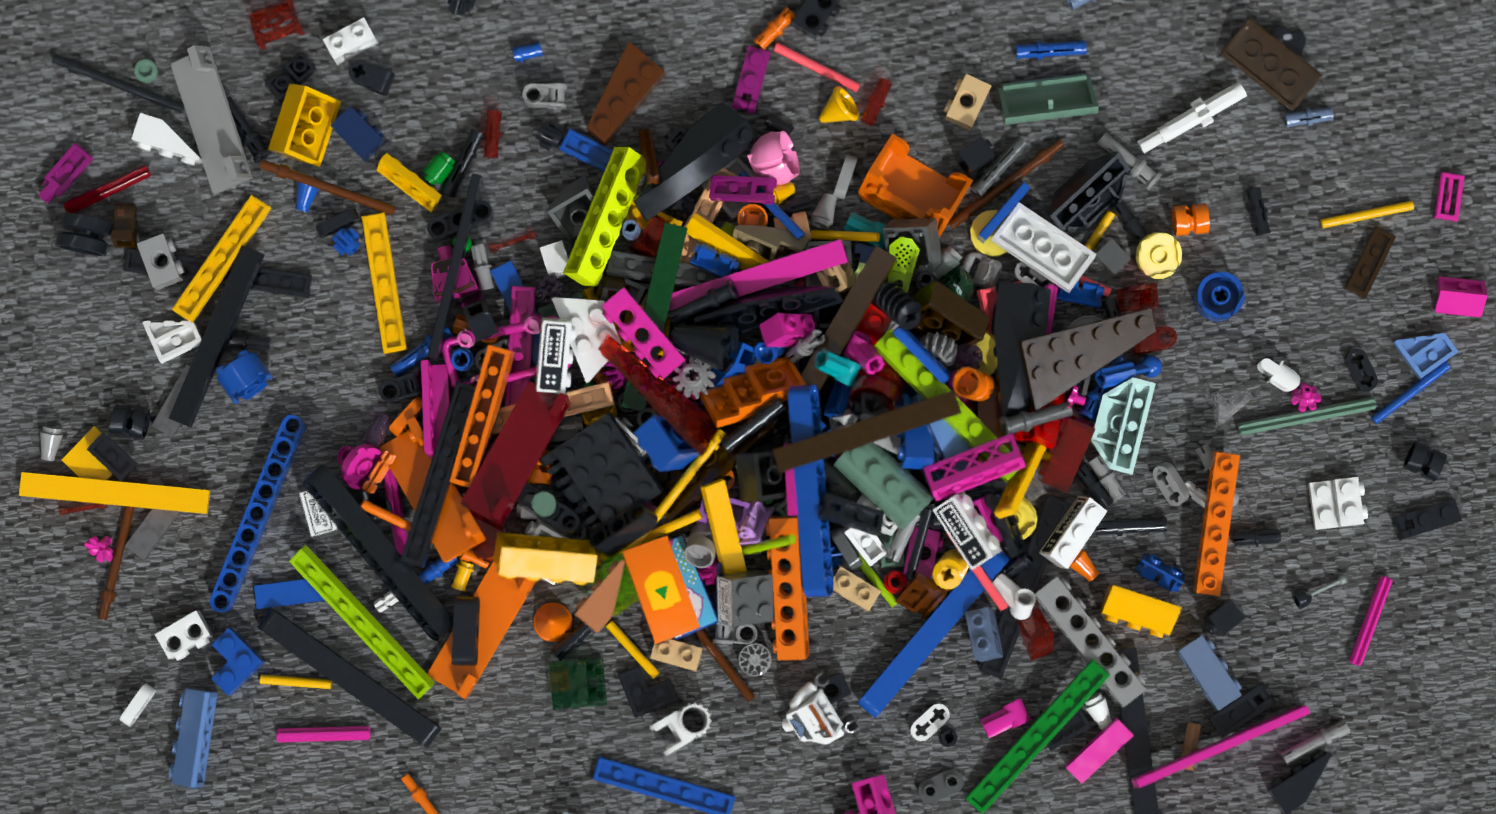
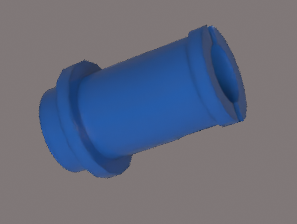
[512,42,543,63]

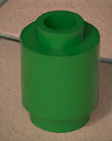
[422,151,455,186]

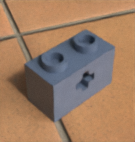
[965,607,1004,662]

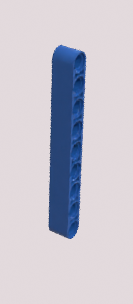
[788,385,834,597]
[209,415,306,613]
[857,551,1010,718]

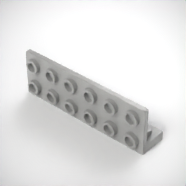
[171,45,253,194]

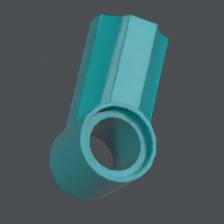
[844,212,886,250]
[814,349,861,386]

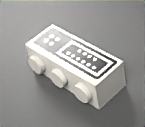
[535,317,575,394]
[933,491,1002,570]
[1039,496,1107,569]

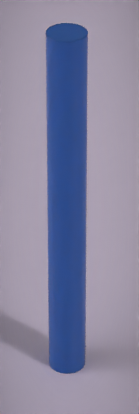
[738,171,805,240]
[1371,361,1451,425]

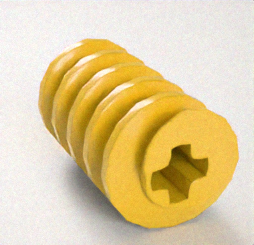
[933,549,970,589]

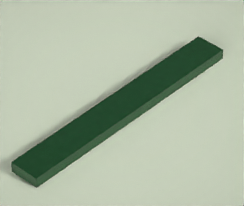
[621,223,688,412]

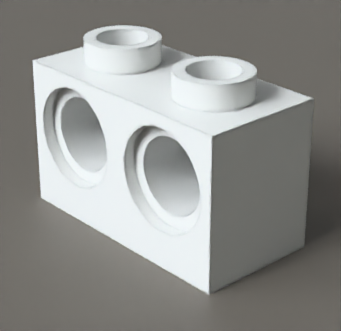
[323,17,378,65]
[155,610,214,661]

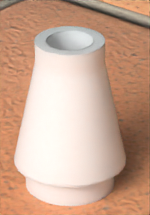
[1084,693,1112,730]

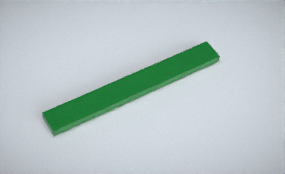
[965,658,1111,814]

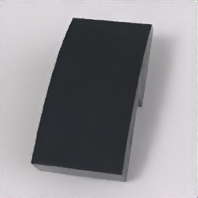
[265,52,316,103]

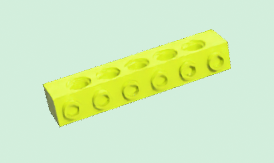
[563,147,645,286]

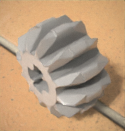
[920,332,958,368]

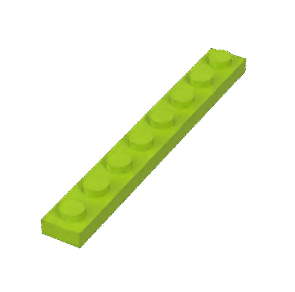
[873,329,1018,483]
[289,545,435,699]

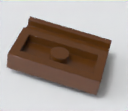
[895,572,947,619]

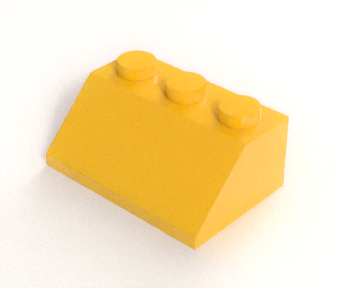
[268,84,341,167]
[1099,585,1182,638]

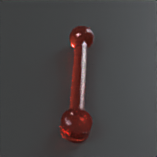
[489,230,536,253]
[59,503,108,515]

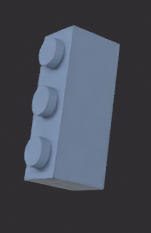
[1176,635,1242,711]

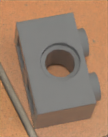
[137,234,185,290]

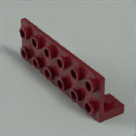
[461,382,571,526]

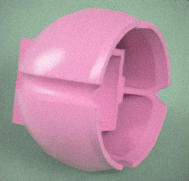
[747,131,799,185]

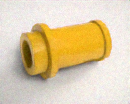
[451,560,474,591]

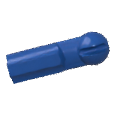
[1095,355,1162,389]

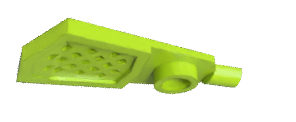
[888,237,920,292]

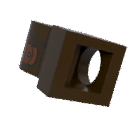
[111,203,138,248]

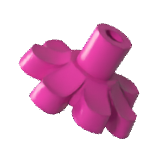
[1290,383,1321,412]
[1065,384,1086,408]
[84,536,113,563]

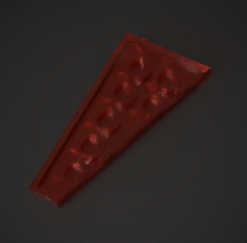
[598,334,716,457]

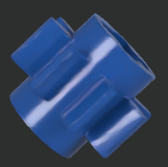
[332,227,361,256]

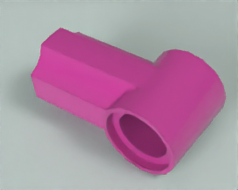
[843,331,884,374]
[980,698,1031,738]

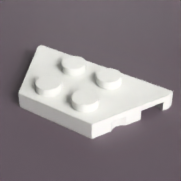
[552,297,622,383]

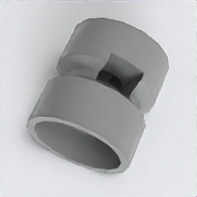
[684,523,716,568]

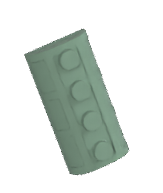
[998,73,1098,126]
[834,443,935,531]

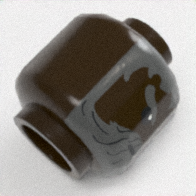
[593,274,630,303]

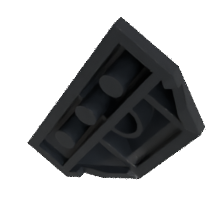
[1048,151,1130,232]

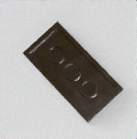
[1220,16,1323,112]

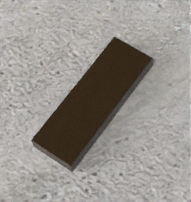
[1344,226,1396,299]

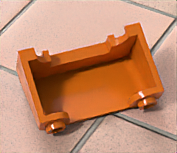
[859,133,973,238]

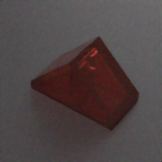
[1117,283,1159,313]
[1017,608,1054,661]

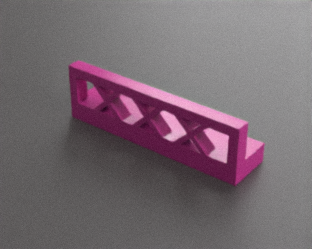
[421,360,451,459]
[923,433,1026,501]

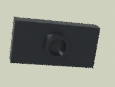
[1047,708,1092,751]

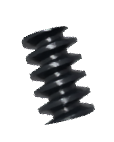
[875,281,921,330]

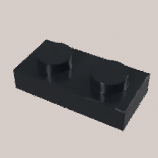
[87,432,139,482]

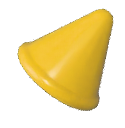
[819,86,859,123]

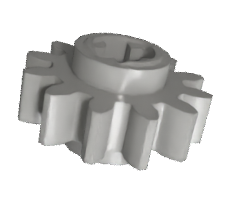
[673,356,716,399]

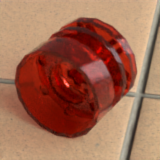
[848,357,906,412]

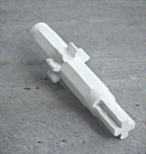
[1137,82,1247,153]

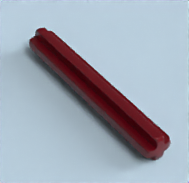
[63,165,151,213]

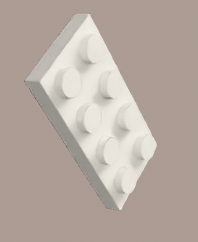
[992,203,1096,293]

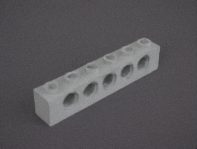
[1034,577,1146,707]

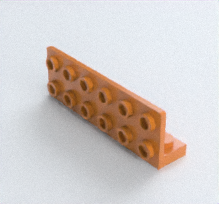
[379,417,486,563]
[427,561,536,699]

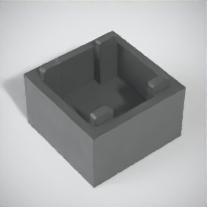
[883,218,942,272]

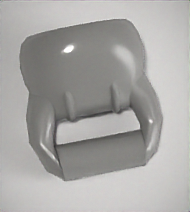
[959,252,1002,289]

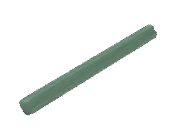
[1237,397,1376,436]

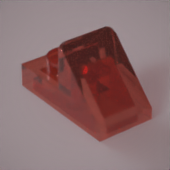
[630,215,670,257]

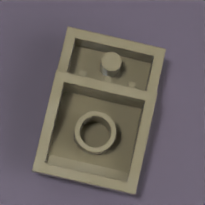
[732,225,809,282]

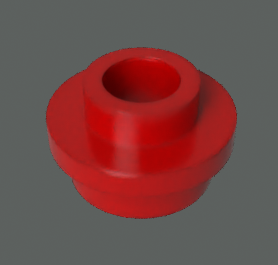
[883,570,907,594]

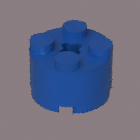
[1194,272,1245,322]
[216,350,273,404]

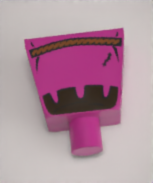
[431,245,480,304]

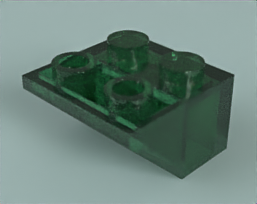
[549,658,607,710]

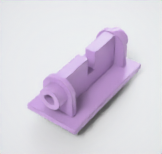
[739,501,774,545]

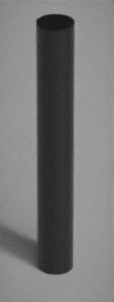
[906,508,933,578]

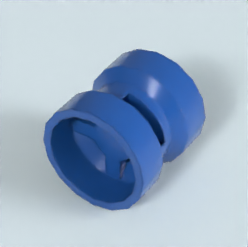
[754,340,786,364]

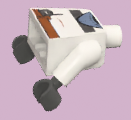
[782,669,858,745]

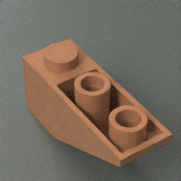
[575,560,626,633]

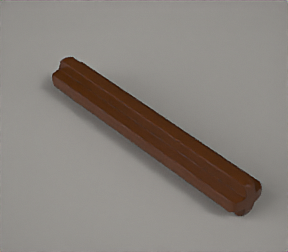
[638,128,660,184]

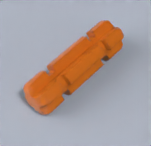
[362,450,396,494]

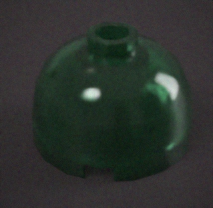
[938,266,975,304]

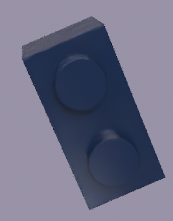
[330,106,385,162]

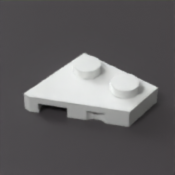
[142,321,202,363]

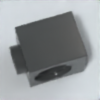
[1094,238,1131,277]

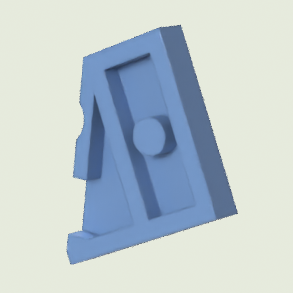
[1393,333,1459,379]

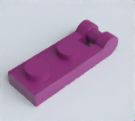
[732,46,771,114]
[709,175,777,205]

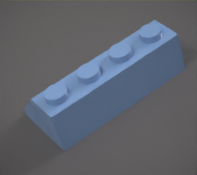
[169,689,218,788]

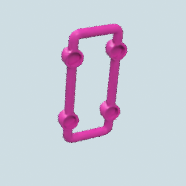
[442,314,571,388]

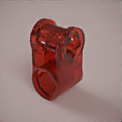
[1133,326,1177,354]

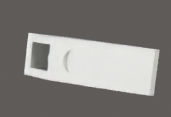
[131,113,202,165]

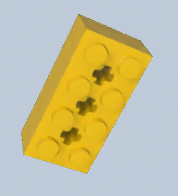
[494,532,597,585]

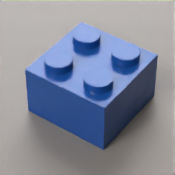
[634,414,702,471]

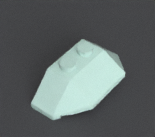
[1091,377,1156,475]

